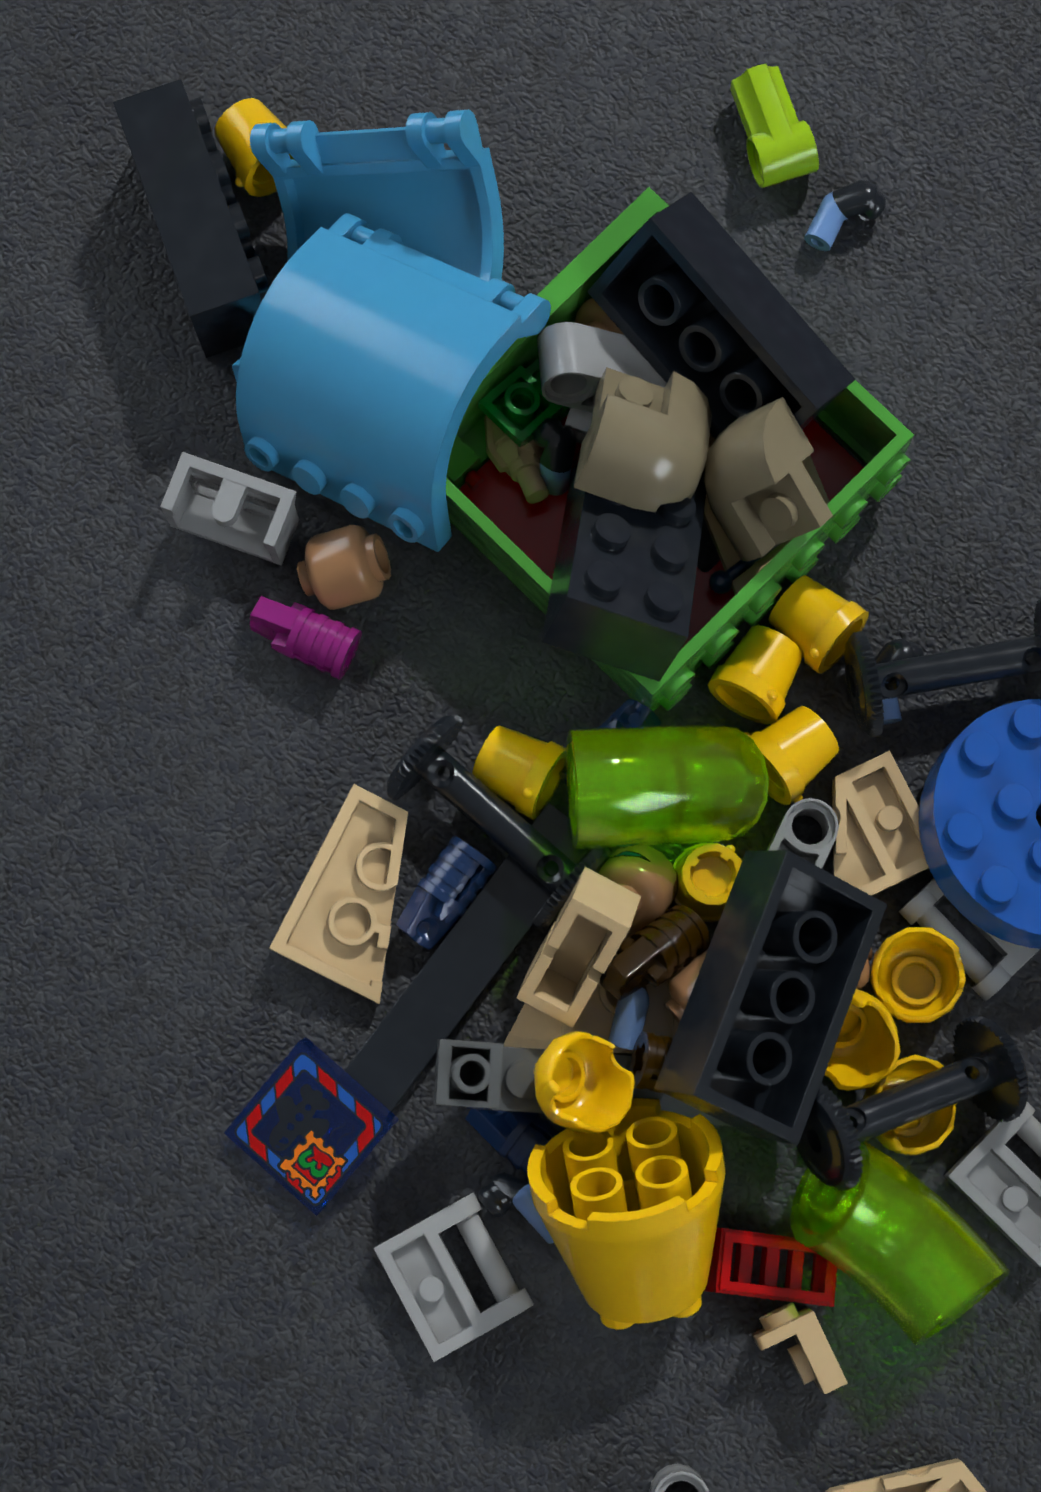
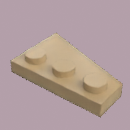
[269,784,408,1004]

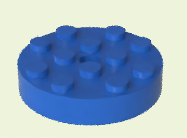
[919,699,1041,949]

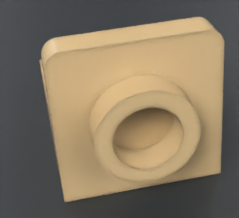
[751,1303,848,1394]

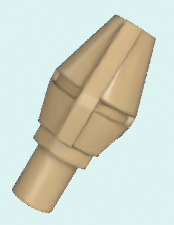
[484,415,549,504]

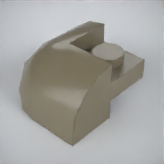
[574,367,712,513]
[702,397,833,561]

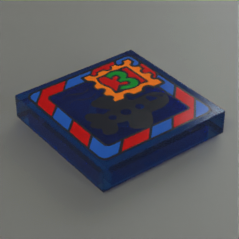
[224,1037,399,1216]

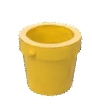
[214,98,294,197]
[769,575,869,674]
[708,625,803,725]
[738,706,839,805]
[472,725,569,820]
[673,843,742,922]

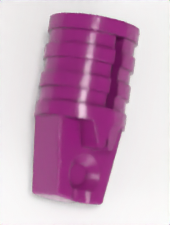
[250,596,362,680]

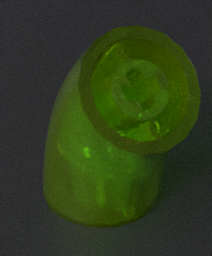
[567,725,769,849]
[791,1141,1010,1347]

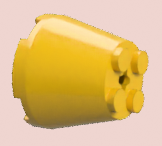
[527,1098,725,1330]

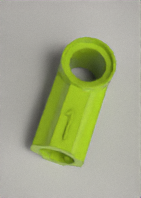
[730,63,819,188]

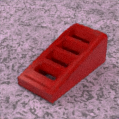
[704,1228,839,1307]

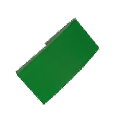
[477,357,571,447]

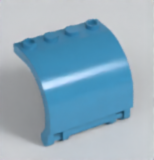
[232,110,504,382]
[236,213,551,552]

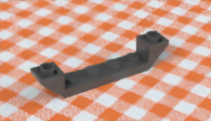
[433,1039,731,1126]

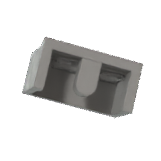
[160,452,300,566]

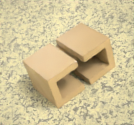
[516,867,641,1028]

